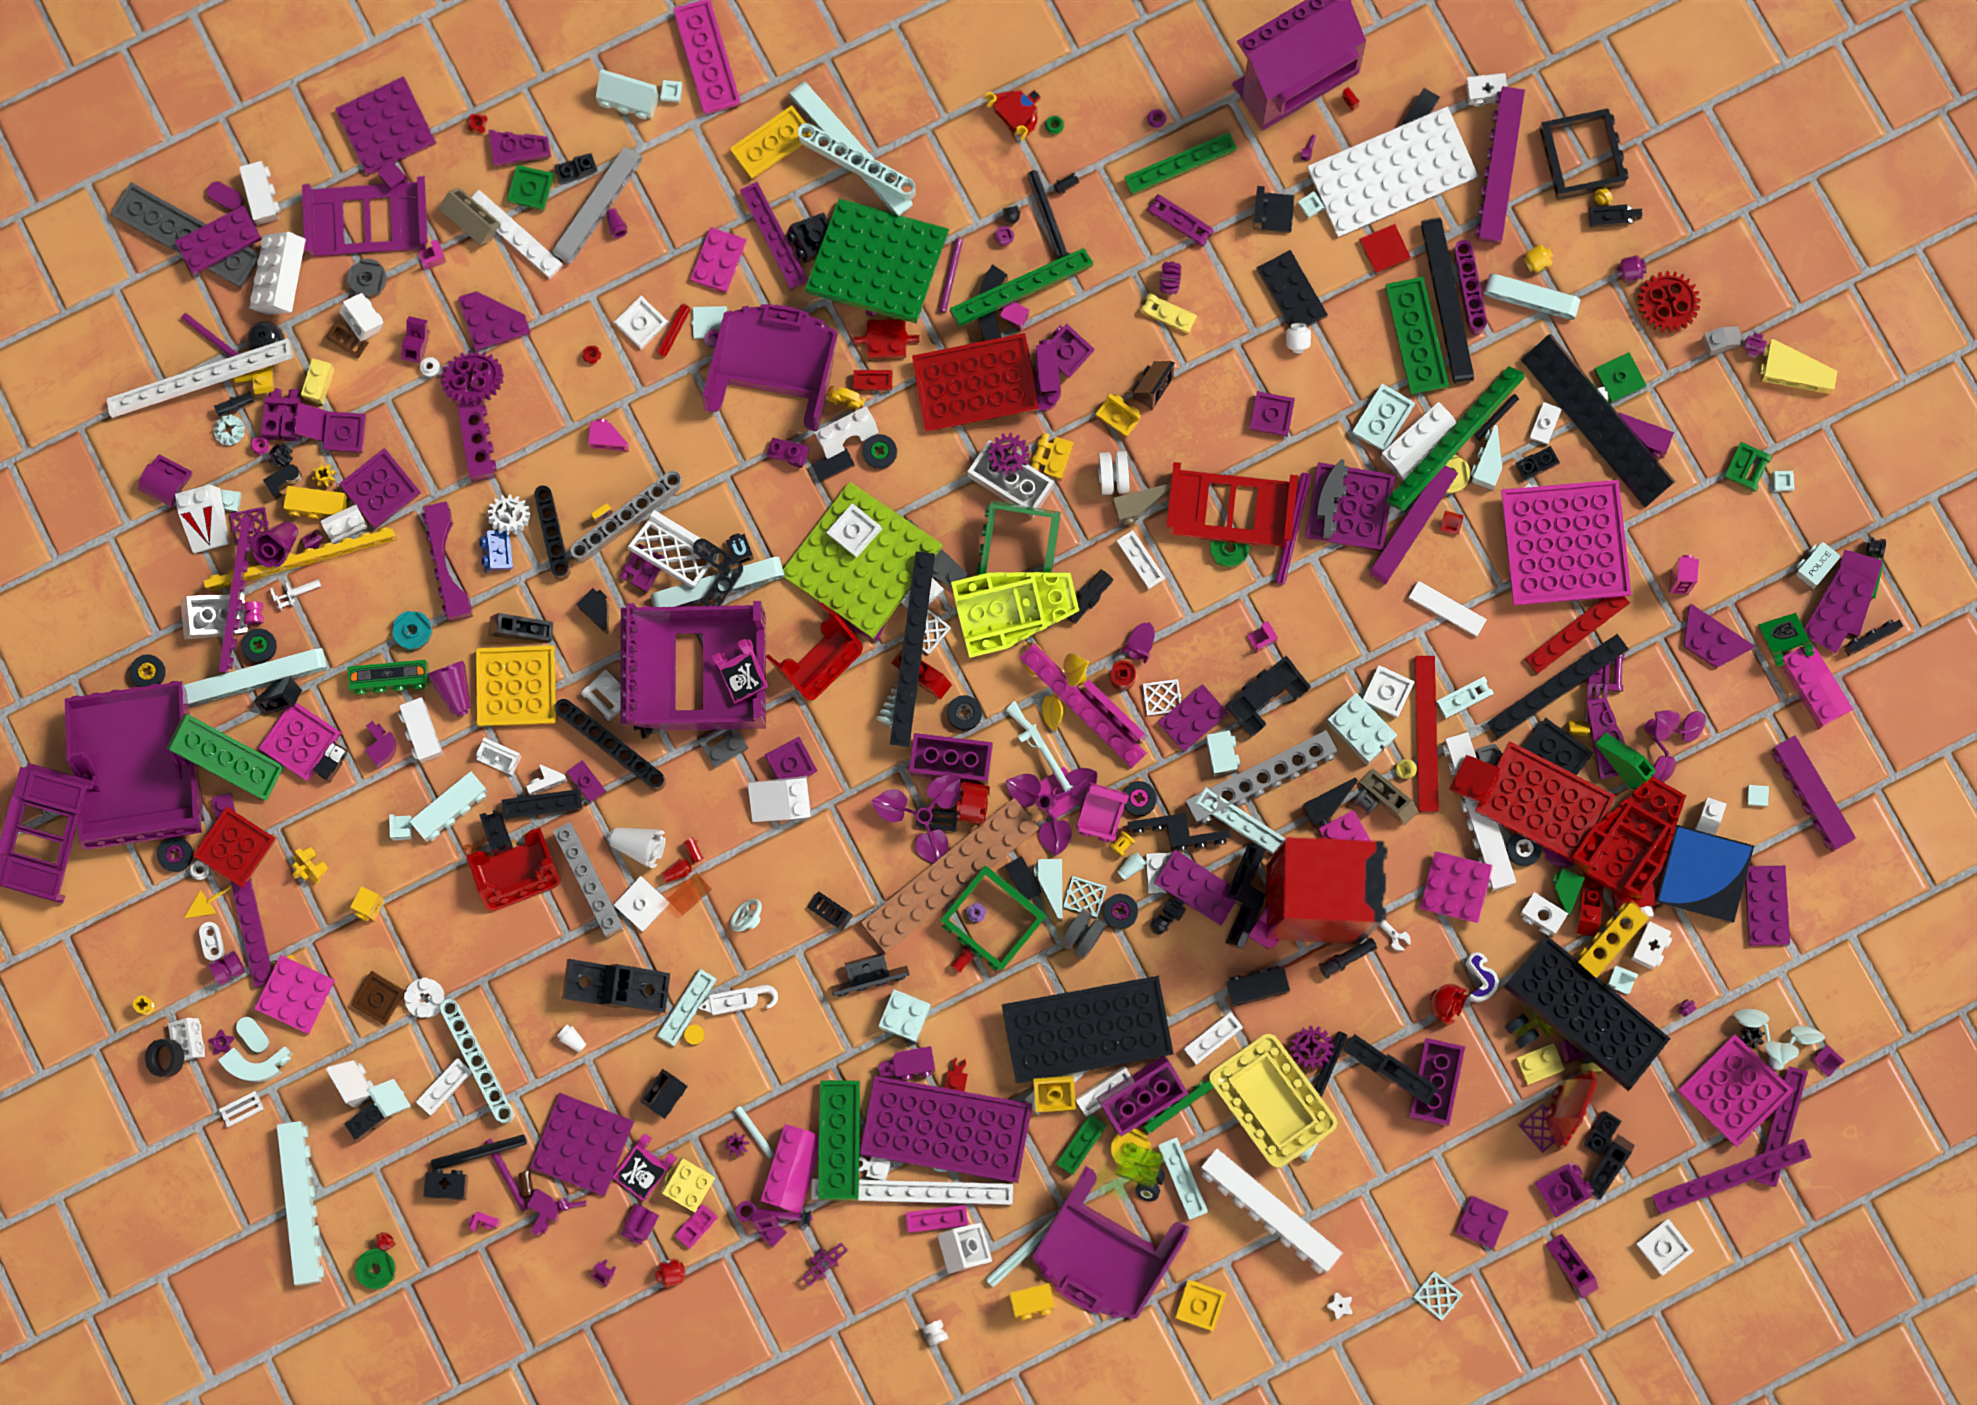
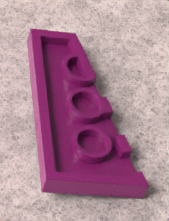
[1585,698,1626,779]

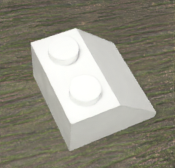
[937,1223,993,1274]

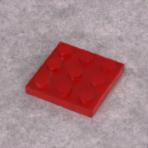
[193,806,276,888]

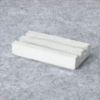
[219,1091,265,1128]

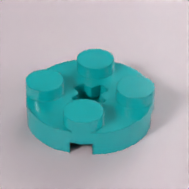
[393,611,433,651]

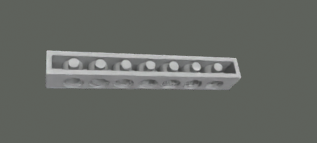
[1185,730,1337,825]

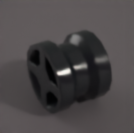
[1866,537,1886,558]

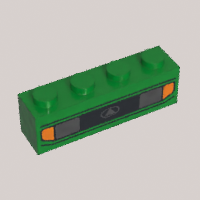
[347,660,430,696]

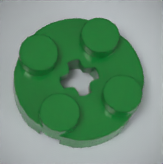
[1210,541,1250,568]
[355,1249,396,1290]

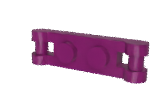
[1146,194,1214,247]

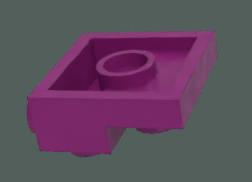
[1047,324,1095,379]
[1535,1162,1593,1218]

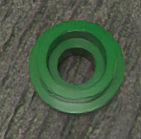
[1045,116,1064,135]

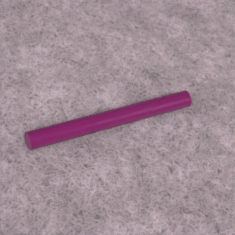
[939,238,963,313]
[181,313,239,357]
[484,1138,529,1212]

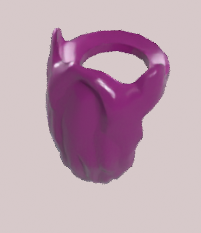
[1121,622,1155,664]

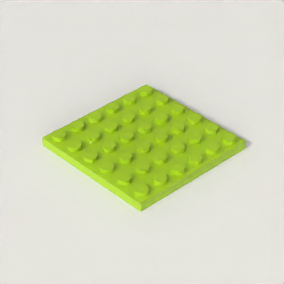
[782,482,943,639]

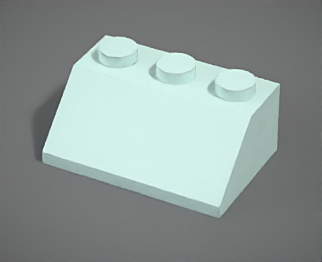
[596,69,659,119]

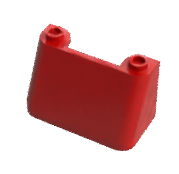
[466,827,561,911]

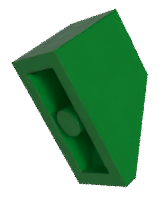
[1552,868,1585,917]

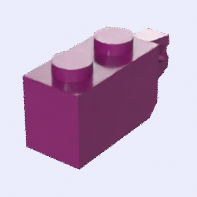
[879,1046,936,1081]

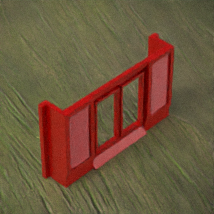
[1166,462,1298,548]

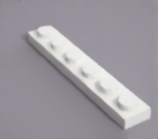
[471,190,563,279]

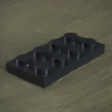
[1256,250,1328,328]

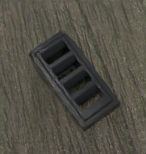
[807,891,853,931]

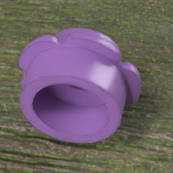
[967,903,986,922]

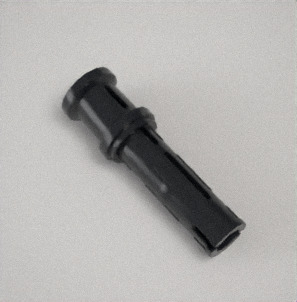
[1318,937,1378,979]

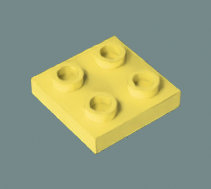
[660,1157,715,1212]

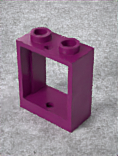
[1035,340,1060,392]

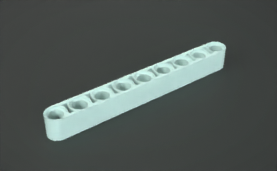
[789,81,913,217]
[184,648,328,708]

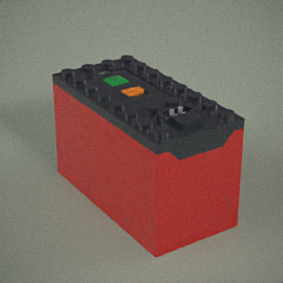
[1265,837,1387,944]

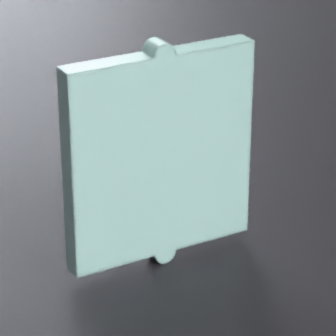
[691,306,727,339]
[367,1079,411,1118]

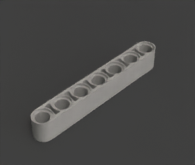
[553,147,643,264]
[571,471,683,563]

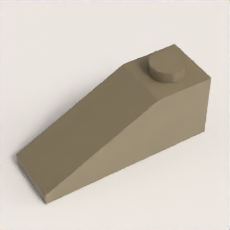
[1113,483,1171,525]
[1359,769,1418,825]

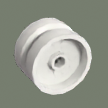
[1098,450,1130,495]

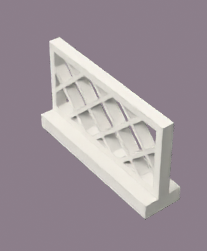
[628,510,719,589]

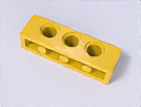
[1578,901,1650,978]

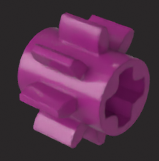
[1743,332,1767,358]
[725,1132,750,1158]

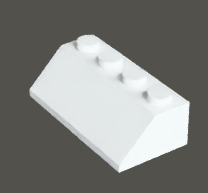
[1380,402,1456,482]

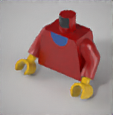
[983,90,1041,141]

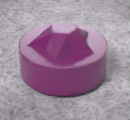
[994,226,1014,246]

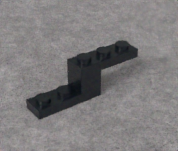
[1127,813,1230,852]
[1225,843,1266,949]
[1343,1034,1439,1105]

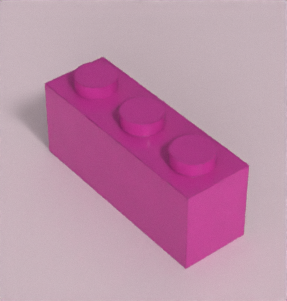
[1669,555,1699,595]

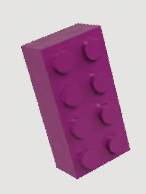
[909,733,993,785]
[1408,1038,1465,1127]
[1096,1056,1189,1136]

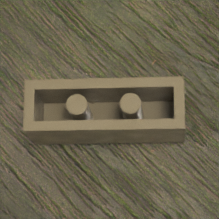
[439,187,501,245]

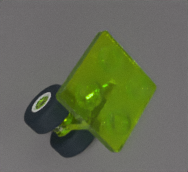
[1505,1005,1557,1049]
[1115,1142,1165,1201]

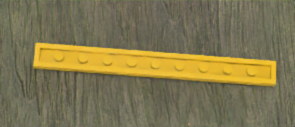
[204,527,397,592]

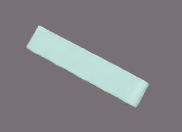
[1484,274,1580,320]

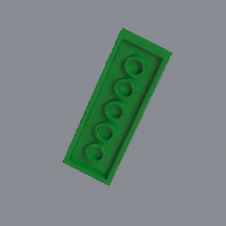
[1385,276,1449,396]
[166,713,284,801]
[818,1081,860,1201]

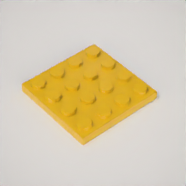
[476,645,557,727]

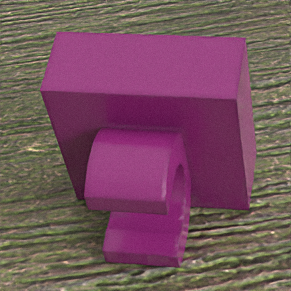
[590,1260,616,1288]

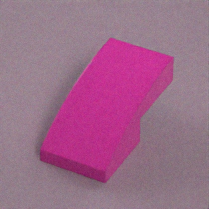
[675,1204,719,1249]

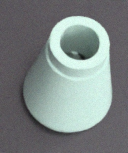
[1117,852,1147,880]

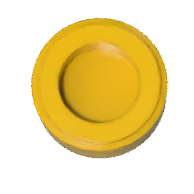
[684,1024,705,1045]

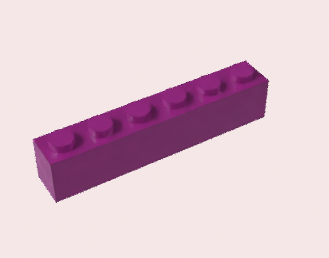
[1772,735,1856,852]

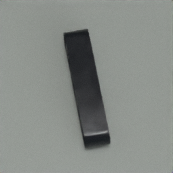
[534,485,571,580]

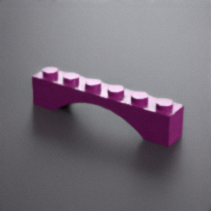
[422,501,473,622]

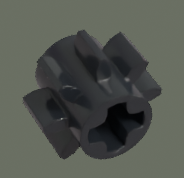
[269,444,293,468]
[1162,897,1186,923]
[1740,1027,1765,1050]

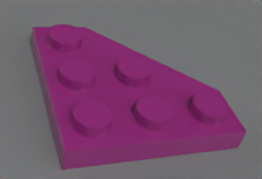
[458,291,531,351]

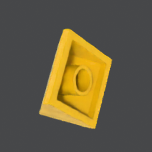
[1033,1076,1076,1112]

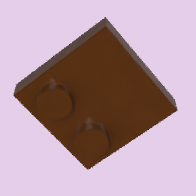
[351,971,406,1025]

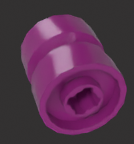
[208,950,246,986]

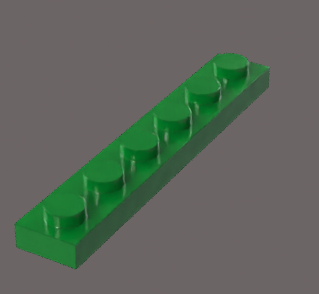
[1124,132,1237,195]

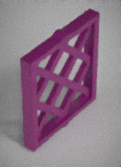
[230,507,269,545]
[1519,1104,1555,1153]

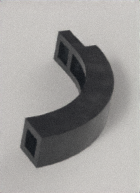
[978,264,1035,374]

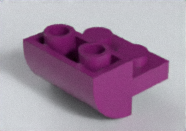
[138,454,192,508]

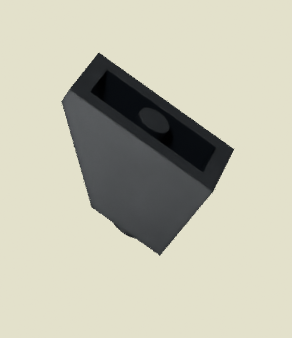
[576,588,609,634]
[254,677,302,715]

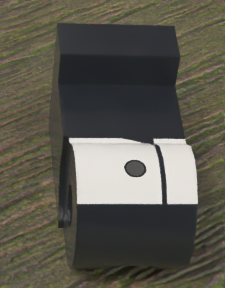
[263,464,302,499]
[312,742,348,783]

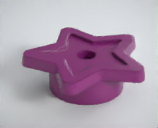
[208,1029,234,1055]

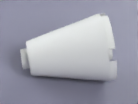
[608,827,666,869]

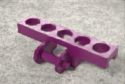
[802,1242,848,1286]

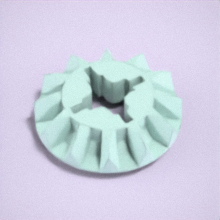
[213,414,245,445]

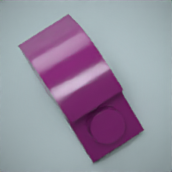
[401,316,429,364]
[365,721,397,769]
[527,1189,560,1236]

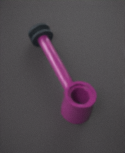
[736,1201,813,1226]

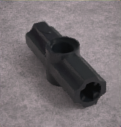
[1066,569,1114,624]

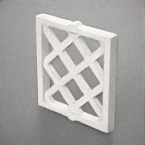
[922,609,951,655]
[1143,679,1181,716]

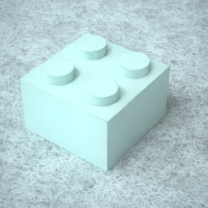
[879,989,931,1043]

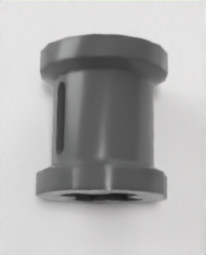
[1353,789,1380,815]

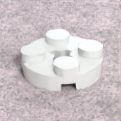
[404,978,445,1018]

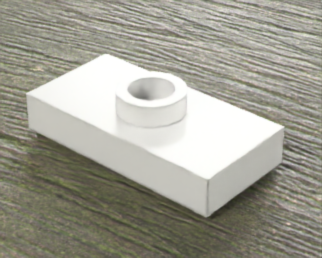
[1529,402,1562,445]

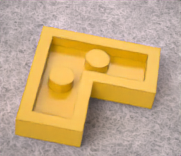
[234,365,274,394]

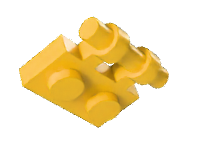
[1031,433,1074,480]

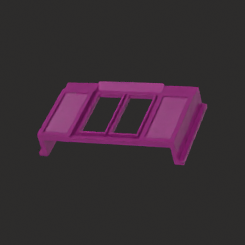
[302,176,428,257]
[0,763,95,904]

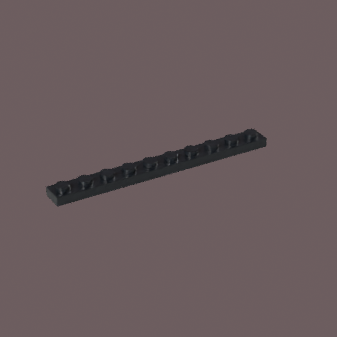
[890,551,935,748]

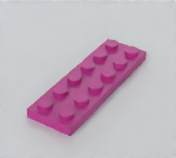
[673,0,741,115]

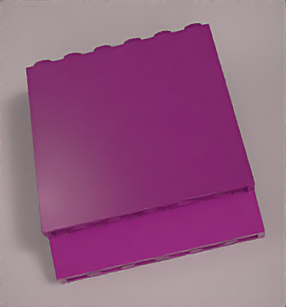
[65,681,205,850]

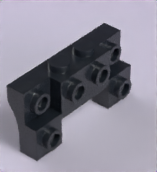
[1226,656,1311,738]

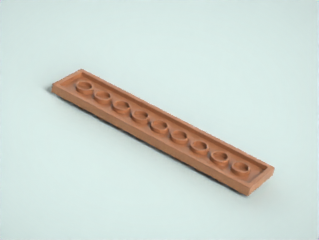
[861,798,1039,953]

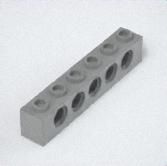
[553,822,625,939]

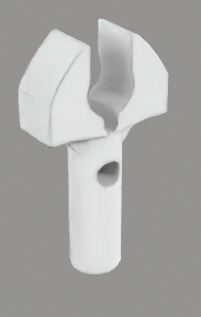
[1380,920,1410,951]

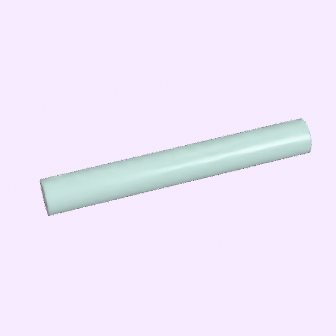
[734,1106,775,1159]

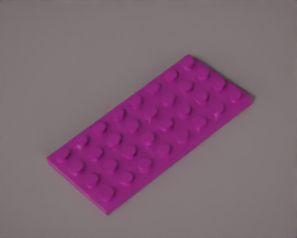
[860,1076,1032,1183]

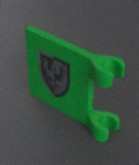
[1758,613,1814,667]

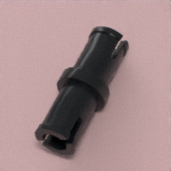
[214,391,254,417]

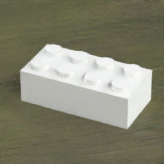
[249,232,305,315]
[968,440,1054,518]

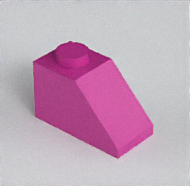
[588,419,629,451]

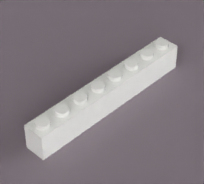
[1442,732,1516,892]

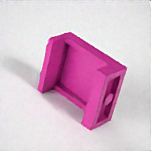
[1076,782,1129,843]

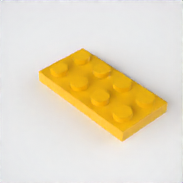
[730,105,812,180]

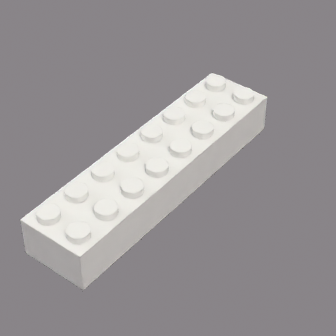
[1200,1149,1342,1274]

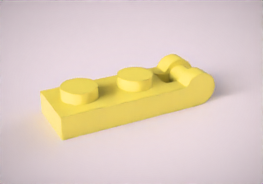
[1140,293,1197,334]

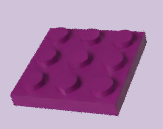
[339,448,421,529]

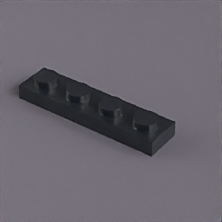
[501,789,583,820]

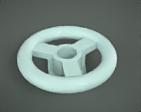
[730,899,762,932]

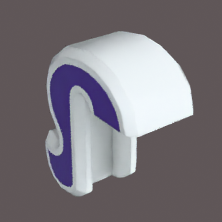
[1466,952,1499,1003]

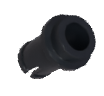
[1053,172,1079,194]

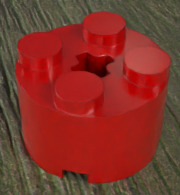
[957,782,990,825]

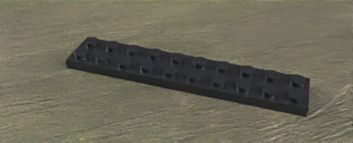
[1521,334,1676,508]

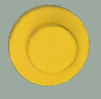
[1595,188,1613,206]

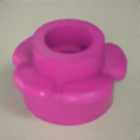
[251,436,270,455]

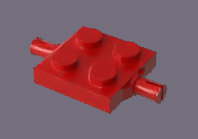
[854,319,920,359]

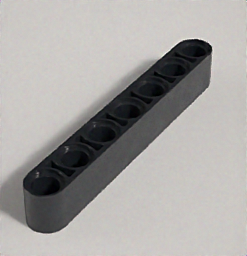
[555,699,666,791]

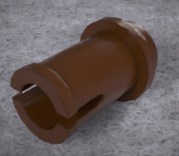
[518,1171,535,1198]

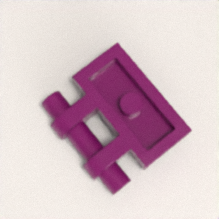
[619,544,665,593]

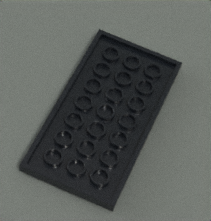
[1504,935,1671,1092]
[1001,975,1174,1084]

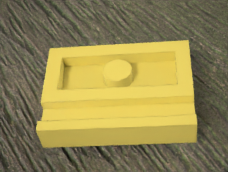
[1516,1043,1565,1086]

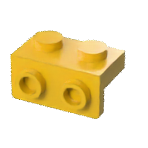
[1096,393,1141,438]

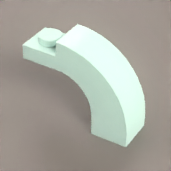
[218,1046,293,1082]

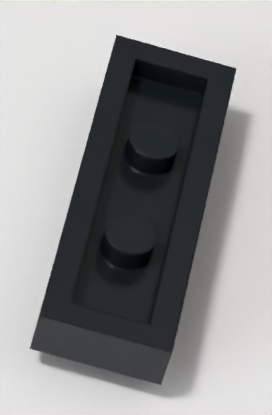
[1845,619,1903,657]

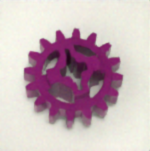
[987,433,1030,476]
[1290,1026,1335,1070]

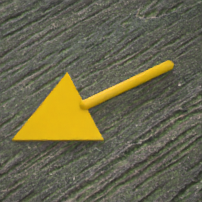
[184,884,232,919]

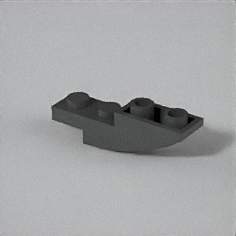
[1316,459,1348,539]

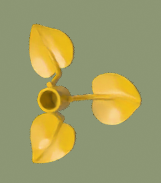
[1025,642,1089,731]

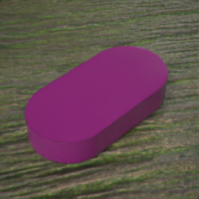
[207,181,243,211]

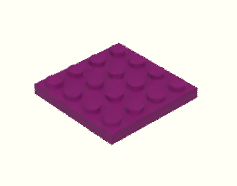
[335,76,437,176]
[1305,462,1395,551]
[530,1093,635,1196]

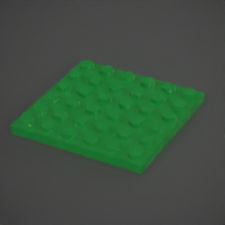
[805,198,949,324]

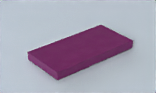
[1838,549,1883,636]

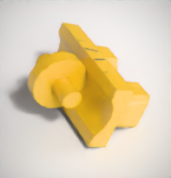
[292,847,328,885]

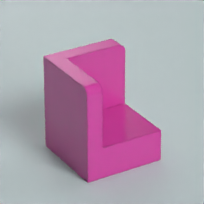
[418,239,446,270]
[1001,302,1030,331]
[1248,621,1278,653]

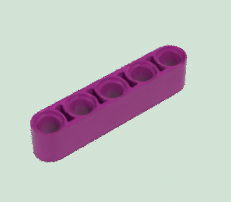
[1453,240,1487,335]

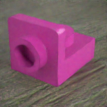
[468,1211,501,1232]

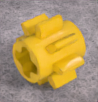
[312,463,337,488]

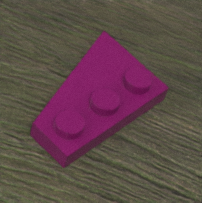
[488,129,552,167]

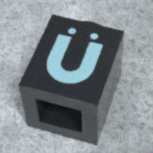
[726,533,754,566]

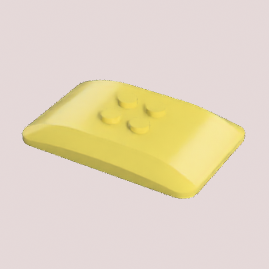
[1210,1034,1337,1168]

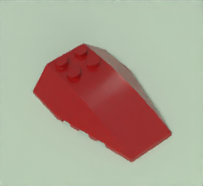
[1572,776,1686,898]
[1544,1070,1597,1150]

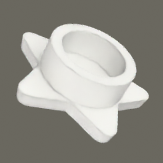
[1327,1293,1353,1319]

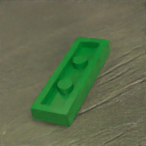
[1056,1114,1107,1175]

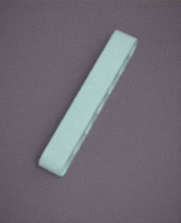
[798,123,916,200]
[650,557,785,607]
[440,999,515,1124]

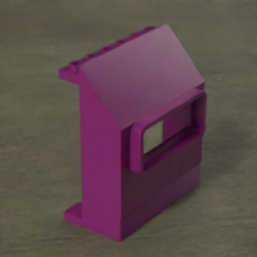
[1232,0,1366,131]
[620,601,766,731]

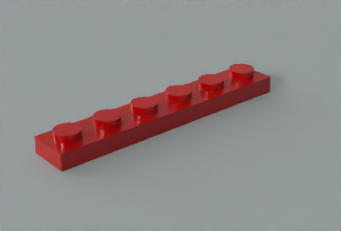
[1525,597,1630,675]

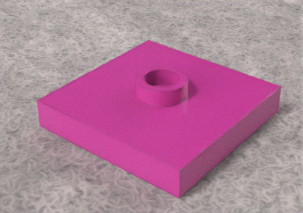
[1038,766,1083,819]

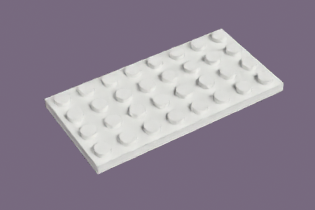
[1307,106,1479,238]

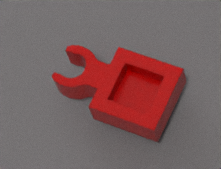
[945,1057,968,1092]

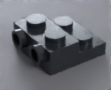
[786,212,829,263]

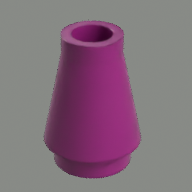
[606,208,628,238]

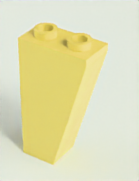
[1760,339,1837,395]

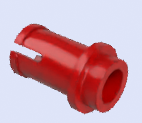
[683,837,704,864]
[951,947,975,973]

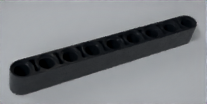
[1421,217,1474,384]

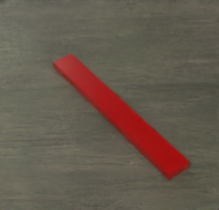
[1415,656,1439,812]

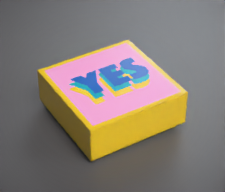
[591,503,613,524]

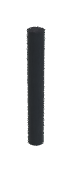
[1474,394,1519,440]

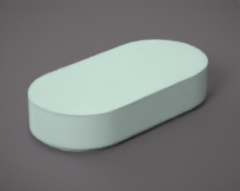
[236,1017,269,1053]

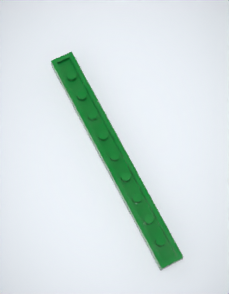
[1387,366,1525,511]

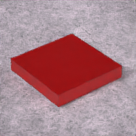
[1359,224,1411,274]

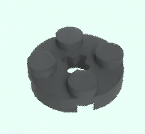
[347,259,387,298]

